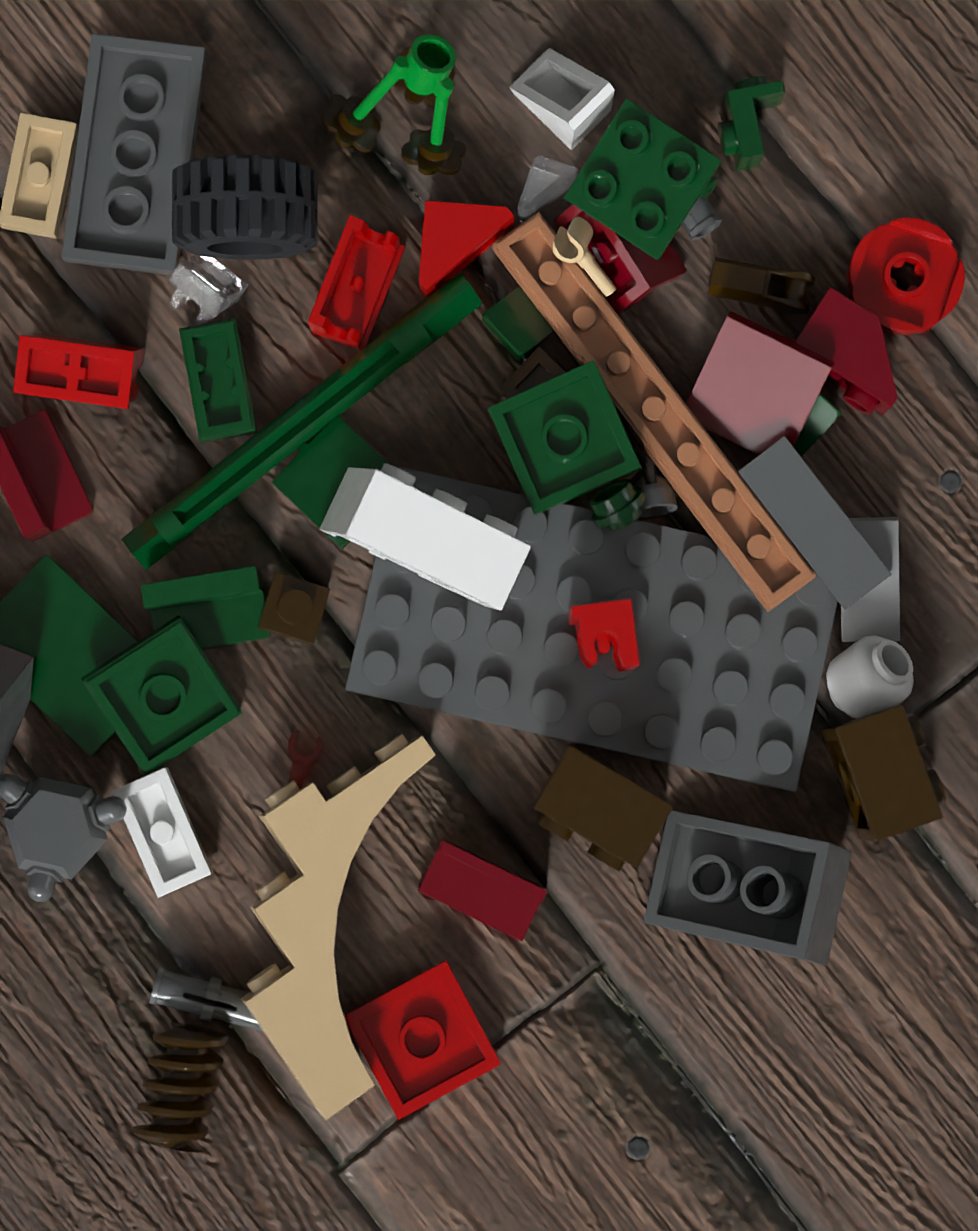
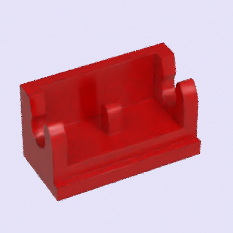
[307,215,406,351]
[13,332,145,409]
[568,599,640,672]

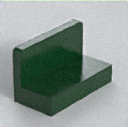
[140,566,271,649]

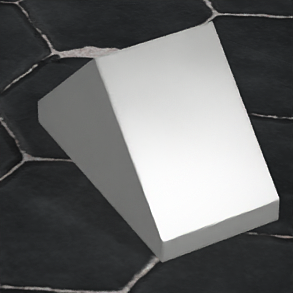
[509,48,615,150]

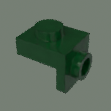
[718,76,786,171]

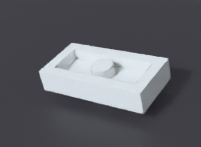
[112,768,213,898]

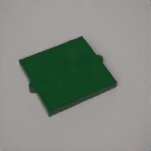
[271,415,390,550]

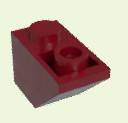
[795,287,898,415]

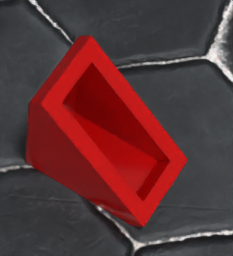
[419,201,514,298]

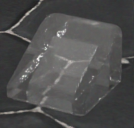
[517,155,578,222]

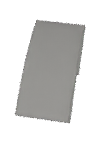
[841,517,900,642]

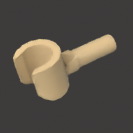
[553,217,617,297]

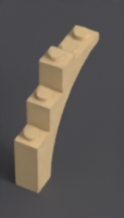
[241,733,435,1120]

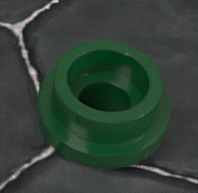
[589,479,646,531]

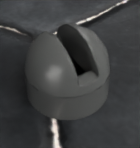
[632,473,678,519]

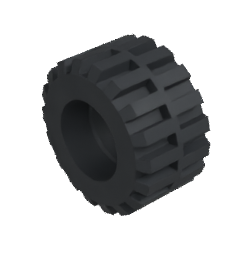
[172,155,318,260]

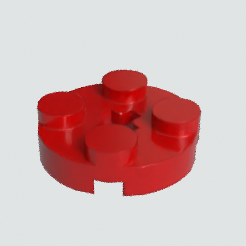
[847,218,965,335]

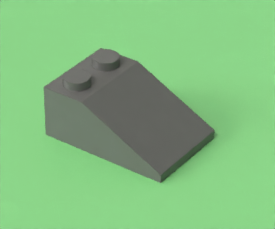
[643,810,852,966]

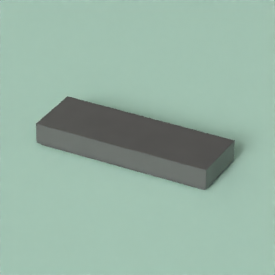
[738,436,892,610]

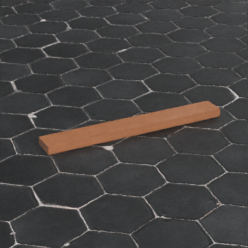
[493,212,817,612]

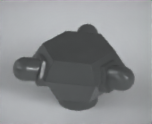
[0,774,127,902]

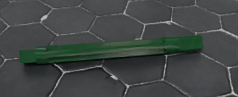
[121,272,483,570]

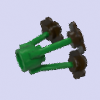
[321,34,466,175]

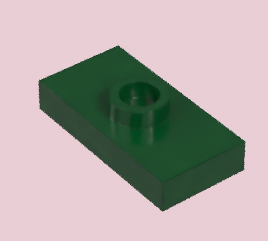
[179,318,258,443]

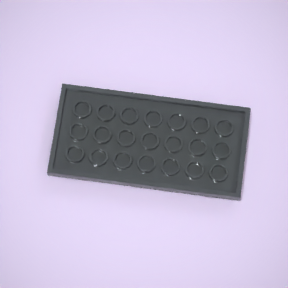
[345,466,838,792]

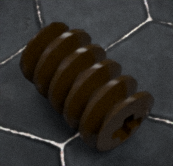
[132,1023,229,1153]

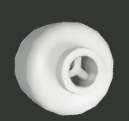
[826,635,913,719]

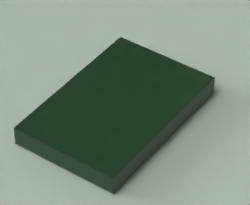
[0,554,138,757]

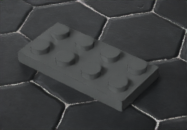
[61,34,207,276]

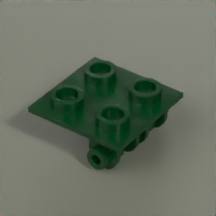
[564,98,722,260]

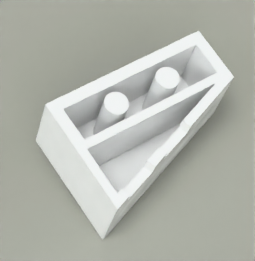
[319,463,531,610]

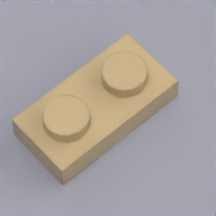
[0,113,79,239]

